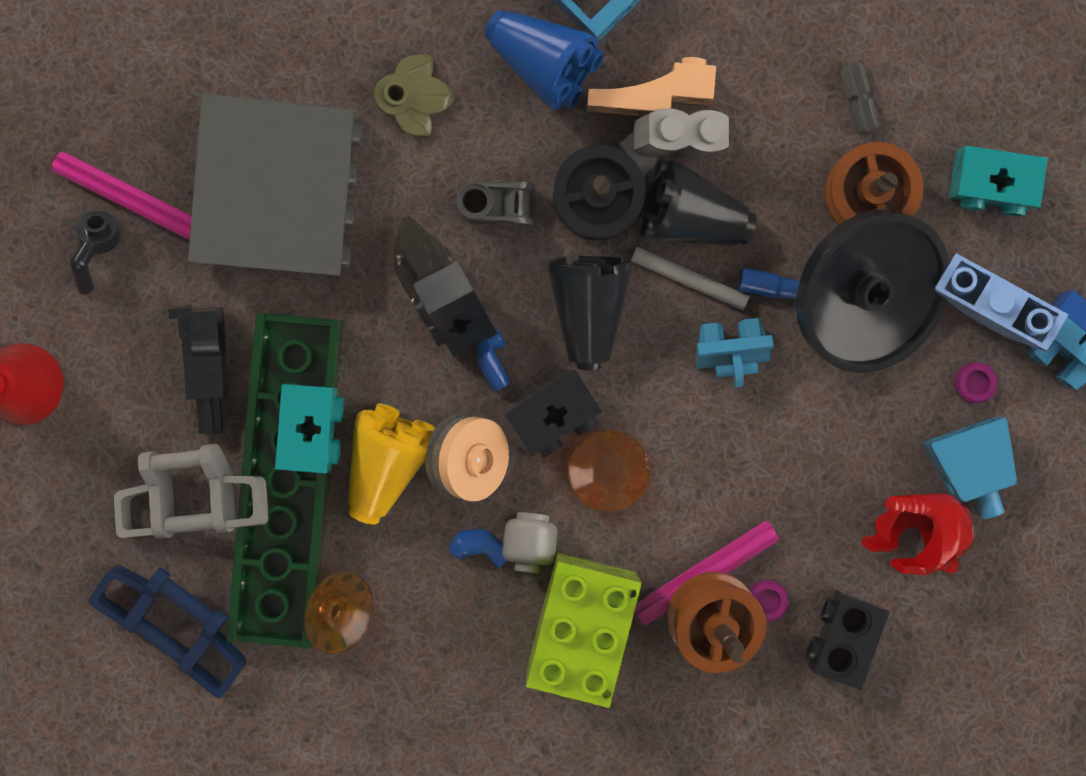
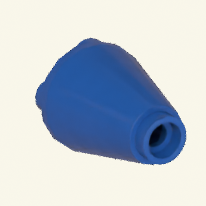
[484,9,605,110]

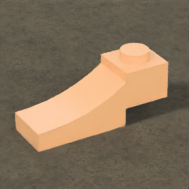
[586,57,716,116]

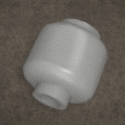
[502,512,558,574]

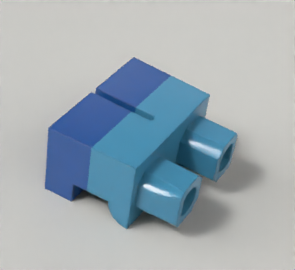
[1026,290,1086,390]

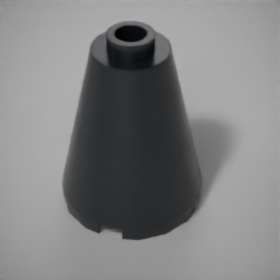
[548,256,631,370]

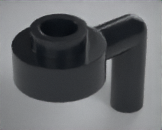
[70,211,120,294]

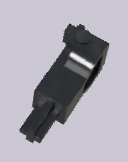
[168,305,229,435]

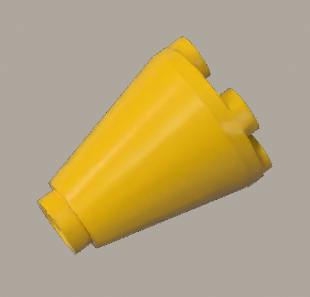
[347,403,436,525]

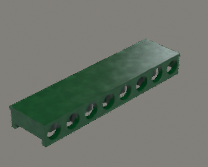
[226,313,344,650]

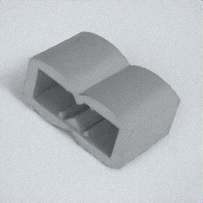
[634,108,729,158]

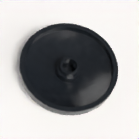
[796,209,950,373]

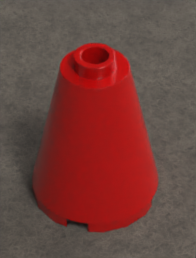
[0,343,64,425]

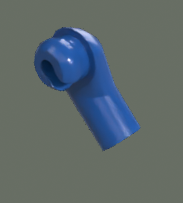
[476,327,510,391]
[449,529,507,568]

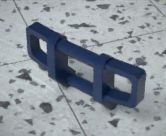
[89,565,247,698]

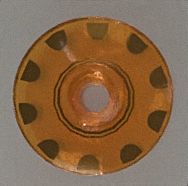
[305,572,373,654]

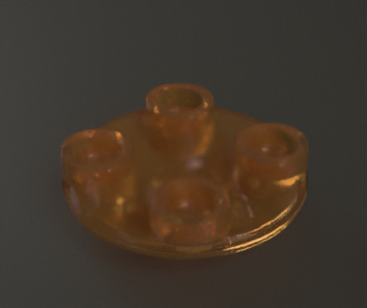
[568,430,650,511]

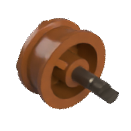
[824,142,923,225]
[666,572,766,673]

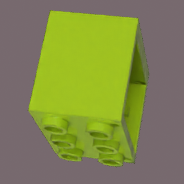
[526,552,642,708]

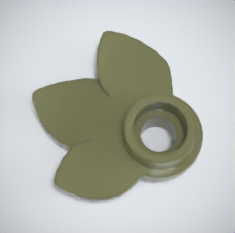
[373,54,455,136]

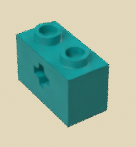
[949,145,1048,217]
[275,384,344,473]

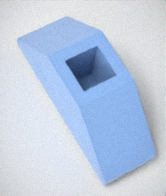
[934,253,1069,352]

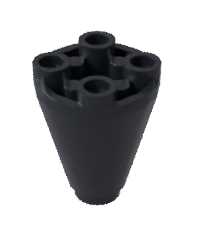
[639,158,757,245]

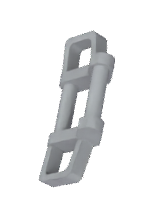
[114,444,268,539]

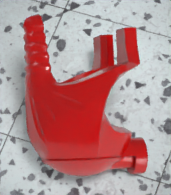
[861,493,974,575]

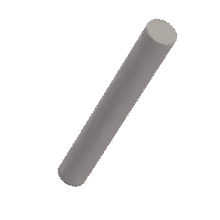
[631,247,749,311]

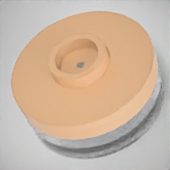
[425,414,509,501]

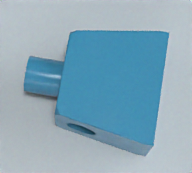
[922,417,1017,520]

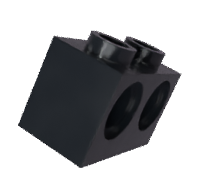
[806,590,890,690]

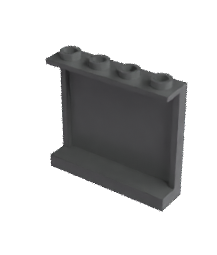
[188,93,361,278]

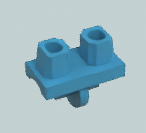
[695,318,774,388]

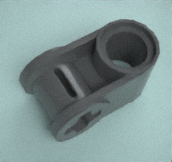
[456,181,535,227]

